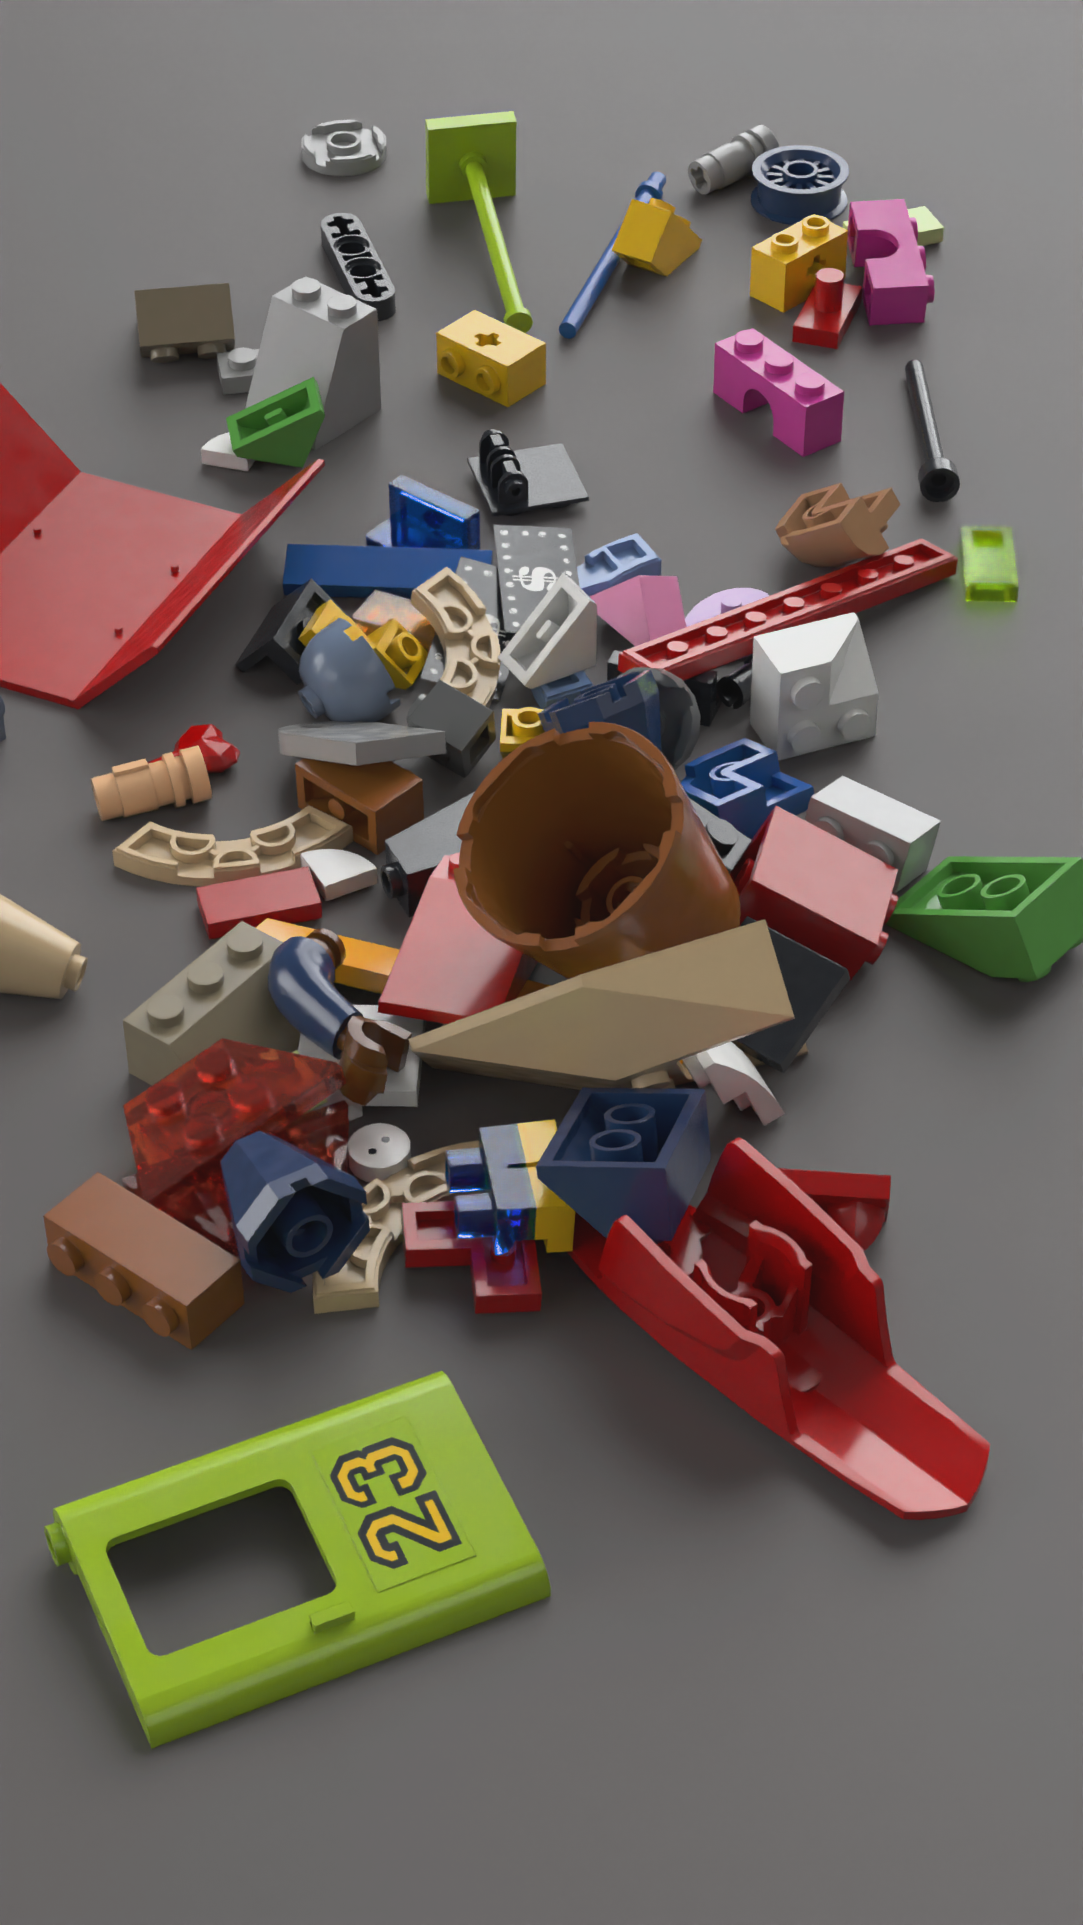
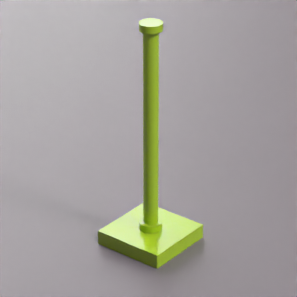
[425,111,533,333]

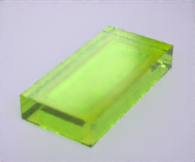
[959,526,1019,602]

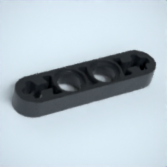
[320,213,396,321]

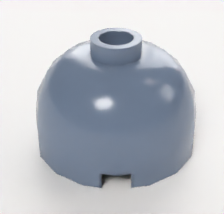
[298,618,401,722]

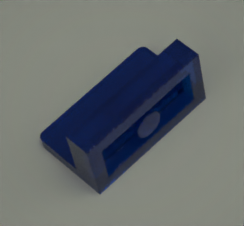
[366,474,481,550]

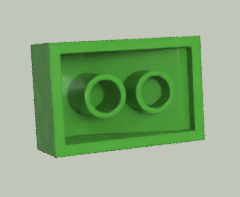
[886,856,1083,982]

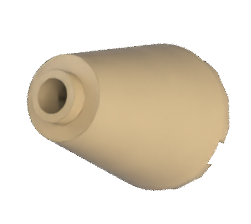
[0,894,88,999]

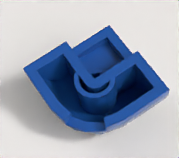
[681,738,814,840]

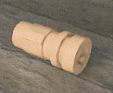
[91,745,212,821]

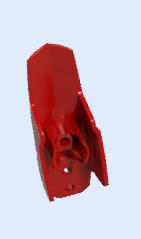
[567,1137,990,1520]

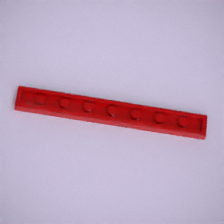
[618,538,958,681]

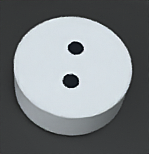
[348,1123,411,1182]

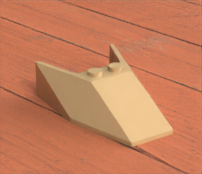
[408,919,809,1090]

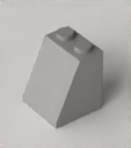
[245,276,382,450]

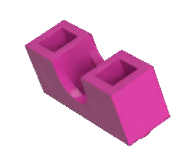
[847,199,935,326]
[713,328,844,457]

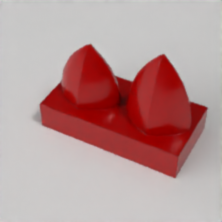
[778,1168,891,1251]

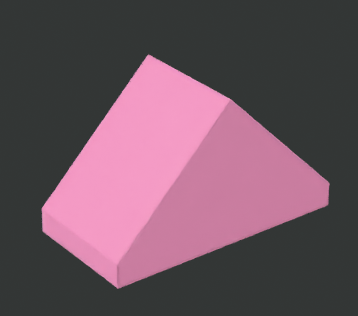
[590,575,686,646]

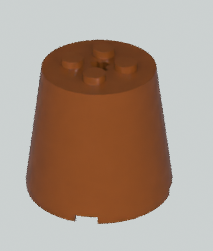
[454,722,741,979]

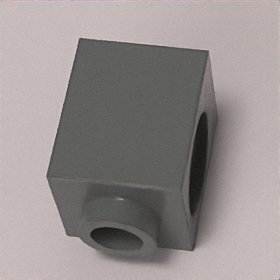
[407,679,496,778]

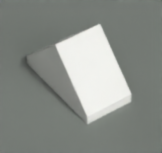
[498,573,597,689]

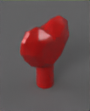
[147,724,240,774]

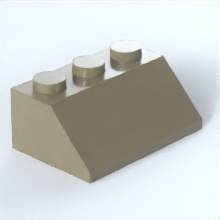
[123,921,300,1106]

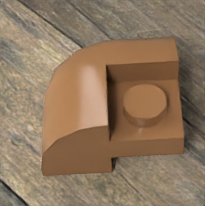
[775,483,901,567]

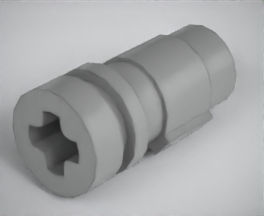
[688,125,779,195]

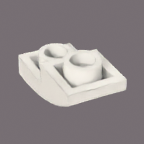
[682,1042,785,1126]

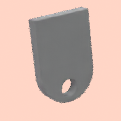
[278,721,446,766]

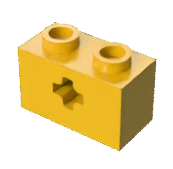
[750,214,848,313]
[436,310,546,407]

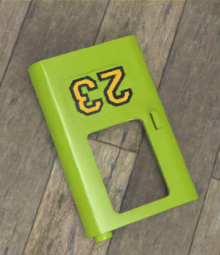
[44,1371,551,1749]

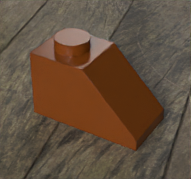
[295,758,424,855]

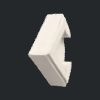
[201,432,255,472]
[300,849,377,901]

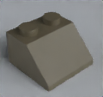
[134,283,235,363]

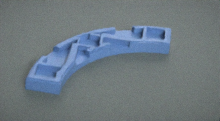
[531,533,661,709]

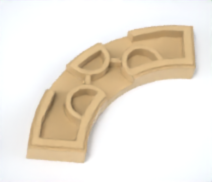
[410,567,501,708]
[113,805,353,887]
[313,1140,492,1314]

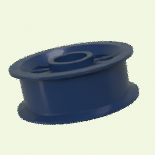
[751,145,849,225]

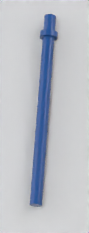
[559,171,666,339]

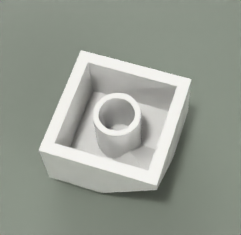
[750,612,879,761]

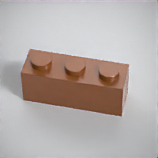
[43,1172,245,1350]

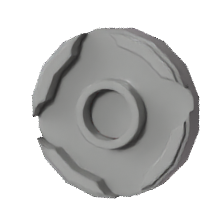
[301,120,387,176]

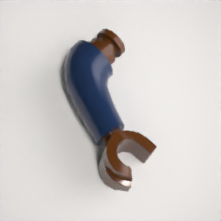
[268,928,412,1106]

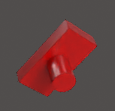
[792,268,862,349]

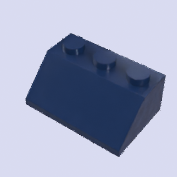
[536,1087,711,1244]

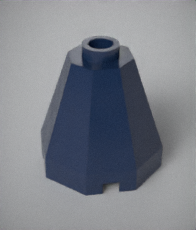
[538,670,661,751]
[221,1131,370,1293]

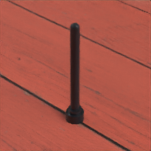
[905,360,960,502]

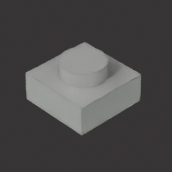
[217,347,259,395]

